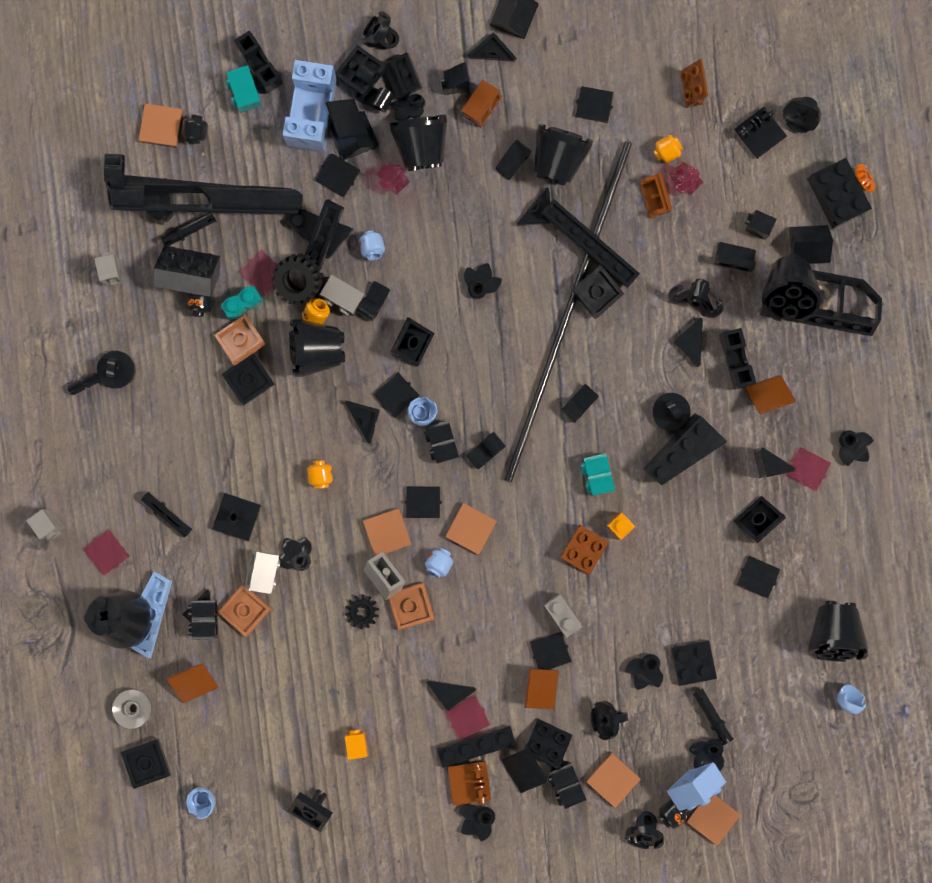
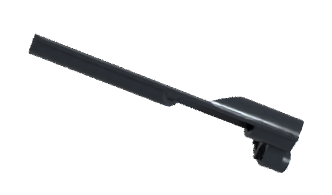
[104,153,303,214]

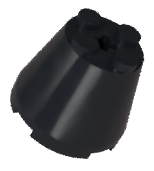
[389,114,447,171]
[534,124,594,186]
[762,253,822,323]
[289,319,345,377]
[84,590,152,649]
[808,601,868,662]

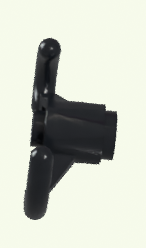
[668,279,724,318]

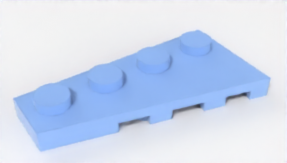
[130,571,172,658]

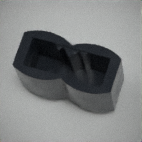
[424,420,459,464]
[188,600,218,640]
[548,762,586,809]

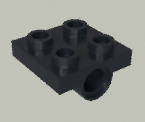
[335,45,388,98]

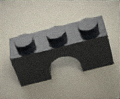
[234,30,283,94]
[719,328,757,390]

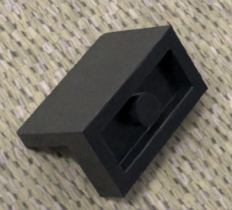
[714,242,756,272]

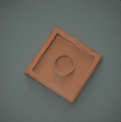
[139,104,183,148]
[214,314,266,366]
[445,503,497,555]
[363,508,412,556]
[389,582,435,630]
[218,583,272,638]
[586,752,641,808]
[686,795,741,846]

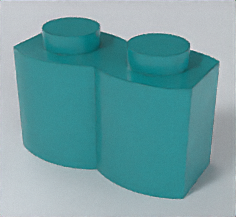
[221,286,264,320]
[580,453,615,496]

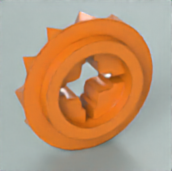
[855,164,876,193]

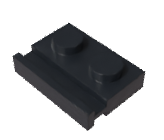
[384,52,423,99]

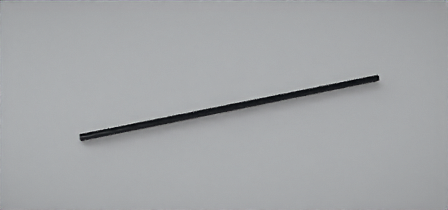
[505,141,632,482]

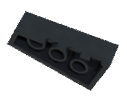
[643,413,728,485]

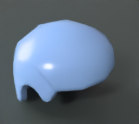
[407,397,438,426]
[837,684,866,714]
[186,787,216,819]

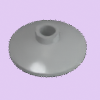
[112,690,151,729]

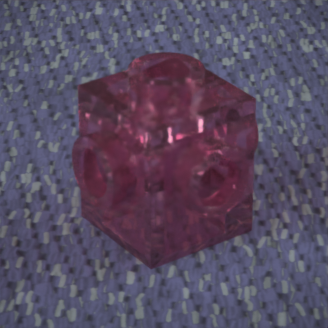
[376,161,410,195]
[669,161,703,196]

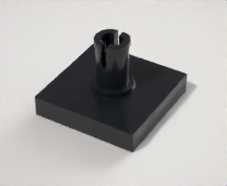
[212,493,262,541]
[287,789,333,832]

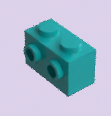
[225,65,262,113]

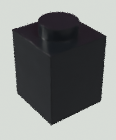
[744,210,777,239]

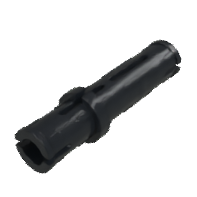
[160,212,217,246]
[141,492,192,538]
[692,688,734,745]

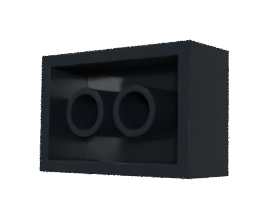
[807,158,872,229]
[154,246,220,297]

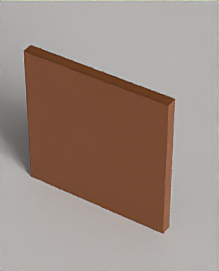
[745,375,796,415]
[167,663,219,703]
[524,669,559,709]

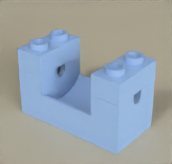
[283,60,337,152]

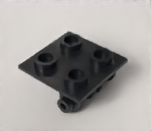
[734,107,787,159]
[524,719,573,770]

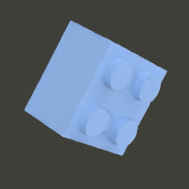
[667,762,726,811]

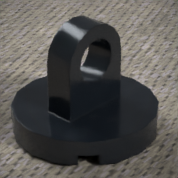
[362,11,399,49]
[782,97,821,133]
[97,351,136,389]
[652,393,691,431]
[591,701,629,740]
[625,811,664,849]

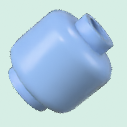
[358,231,385,261]
[425,548,453,578]

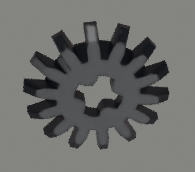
[345,594,379,629]

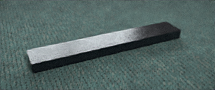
[541,199,640,288]

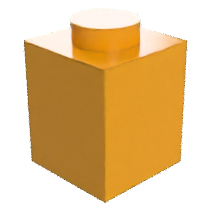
[606,513,635,540]
[345,729,368,760]

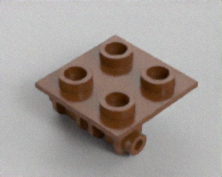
[681,59,708,108]
[560,525,609,575]
[448,761,491,806]

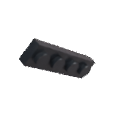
[304,199,344,271]
[437,726,516,768]

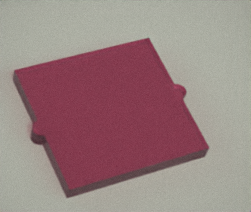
[240,250,277,295]
[786,447,831,491]
[84,530,129,576]
[446,696,490,740]

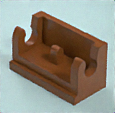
[461,80,502,127]
[639,173,672,218]

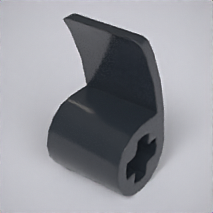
[355,87,395,113]
[495,140,532,180]
[356,281,390,321]
[561,384,599,423]
[466,432,506,469]

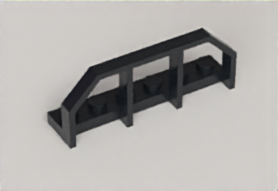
[760,270,882,336]

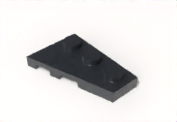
[285,210,354,259]

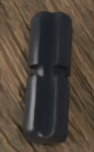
[67,373,100,395]

